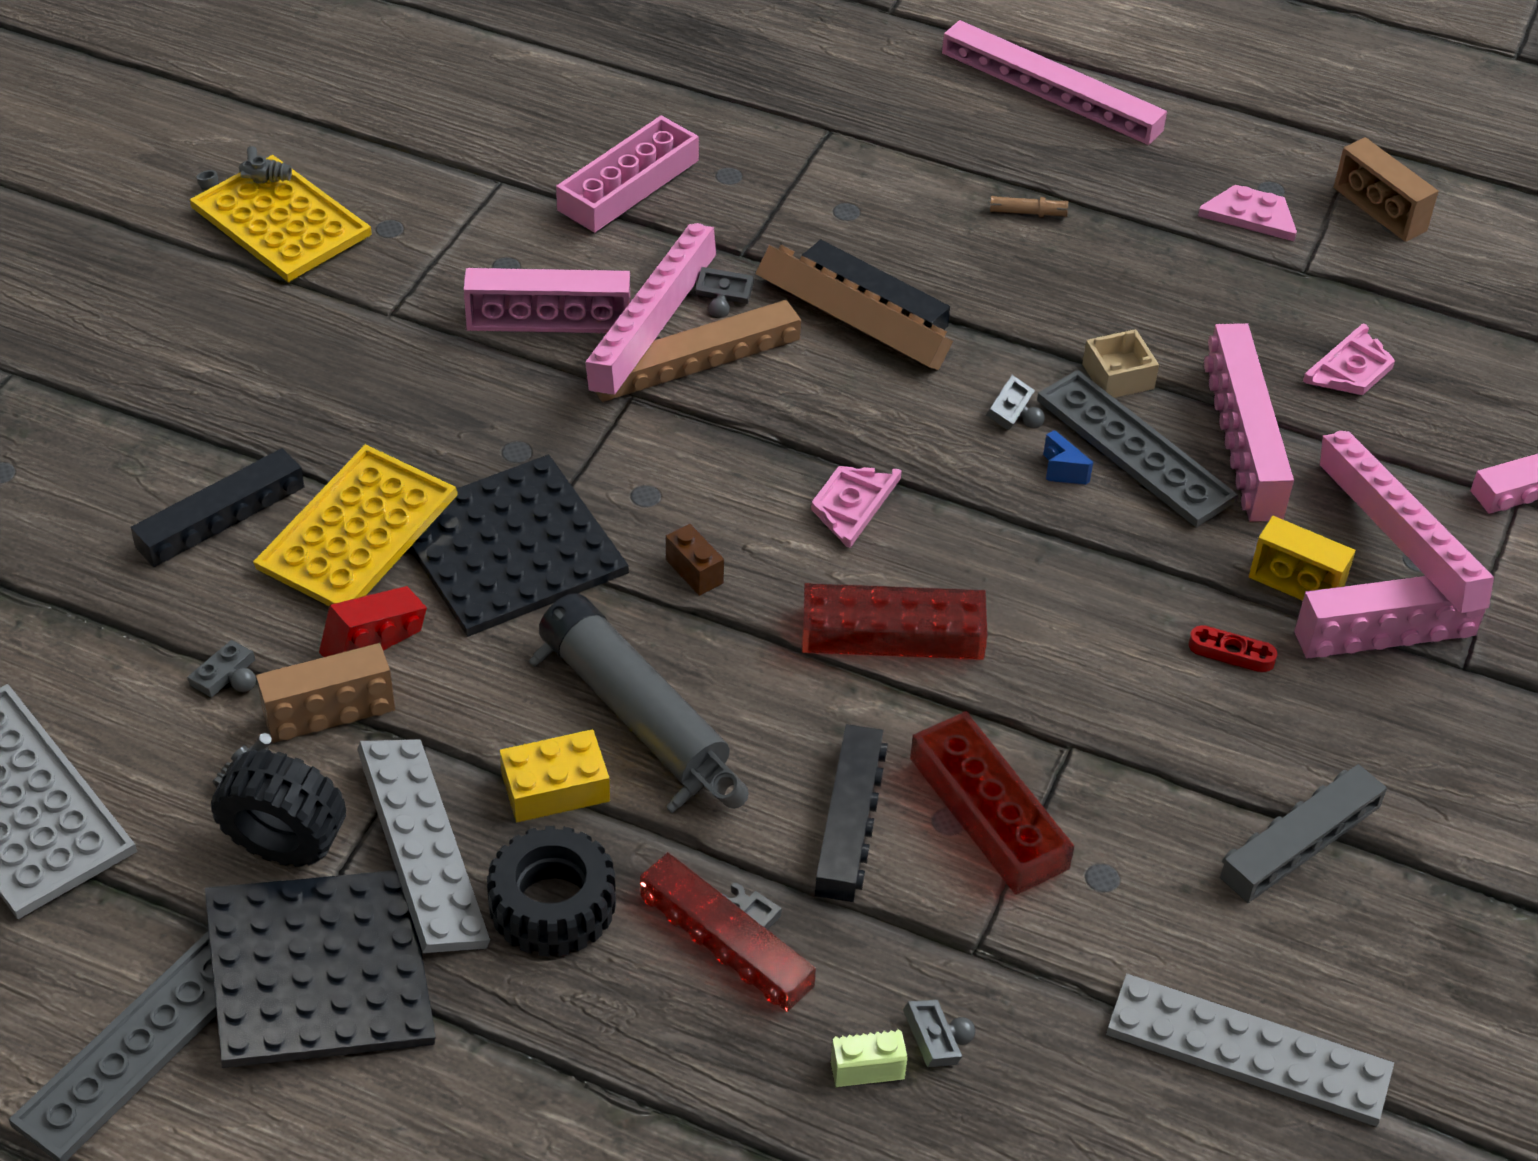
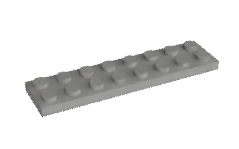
[357,739,490,953]
[1106,974,1394,1127]

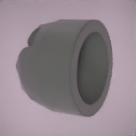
[196,170,219,191]

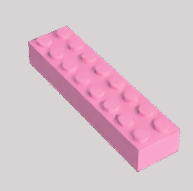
[1204,323,1294,522]

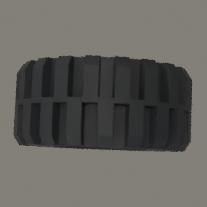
[211,749,346,867]
[487,826,616,957]

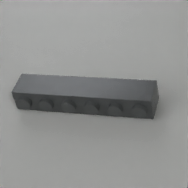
[1220,764,1387,903]

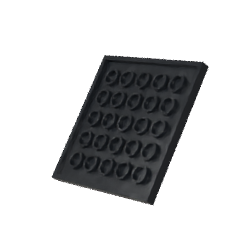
[410,454,629,637]
[205,870,436,1068]

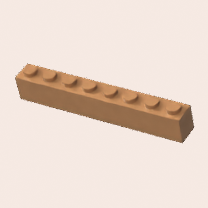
[755,245,953,370]
[596,300,801,402]

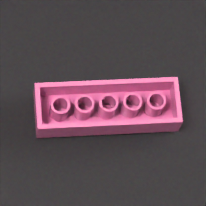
[556,115,699,233]
[464,268,630,333]
[1294,576,1486,659]

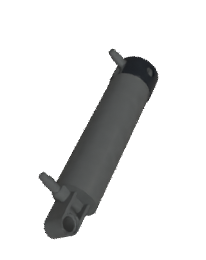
[529,593,749,813]

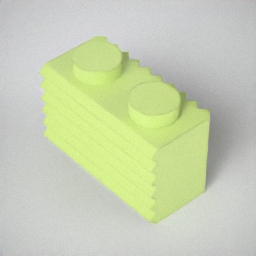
[831,1029,907,1087]

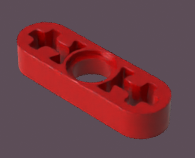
[1188,625,1277,672]

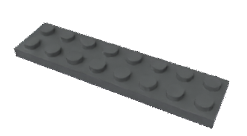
[1037,370,1238,528]
[8,932,217,1161]

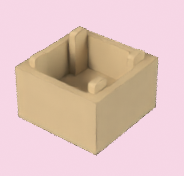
[1082,329,1159,398]

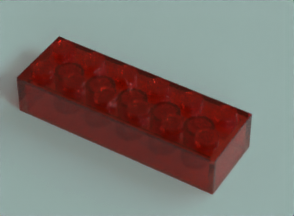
[802,583,988,660]
[910,711,1075,895]

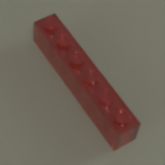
[640,852,816,1012]

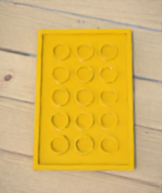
[190,155,372,282]
[253,444,458,606]

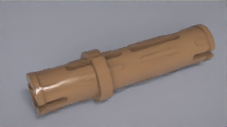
[990,195,1068,218]

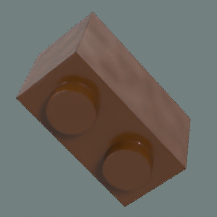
[666,524,724,596]

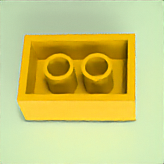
[1249,516,1356,601]
[500,729,610,823]

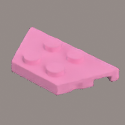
[1198,185,1297,241]
[1303,323,1395,395]
[811,466,902,548]

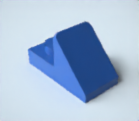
[1043,430,1093,485]

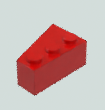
[319,586,427,657]

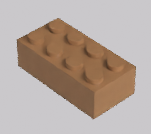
[1333,137,1439,242]
[256,643,395,743]

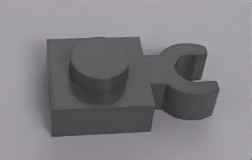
[720,882,782,937]

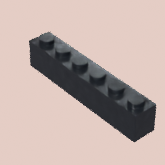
[802,239,951,330]
[130,448,305,567]
[815,724,888,902]

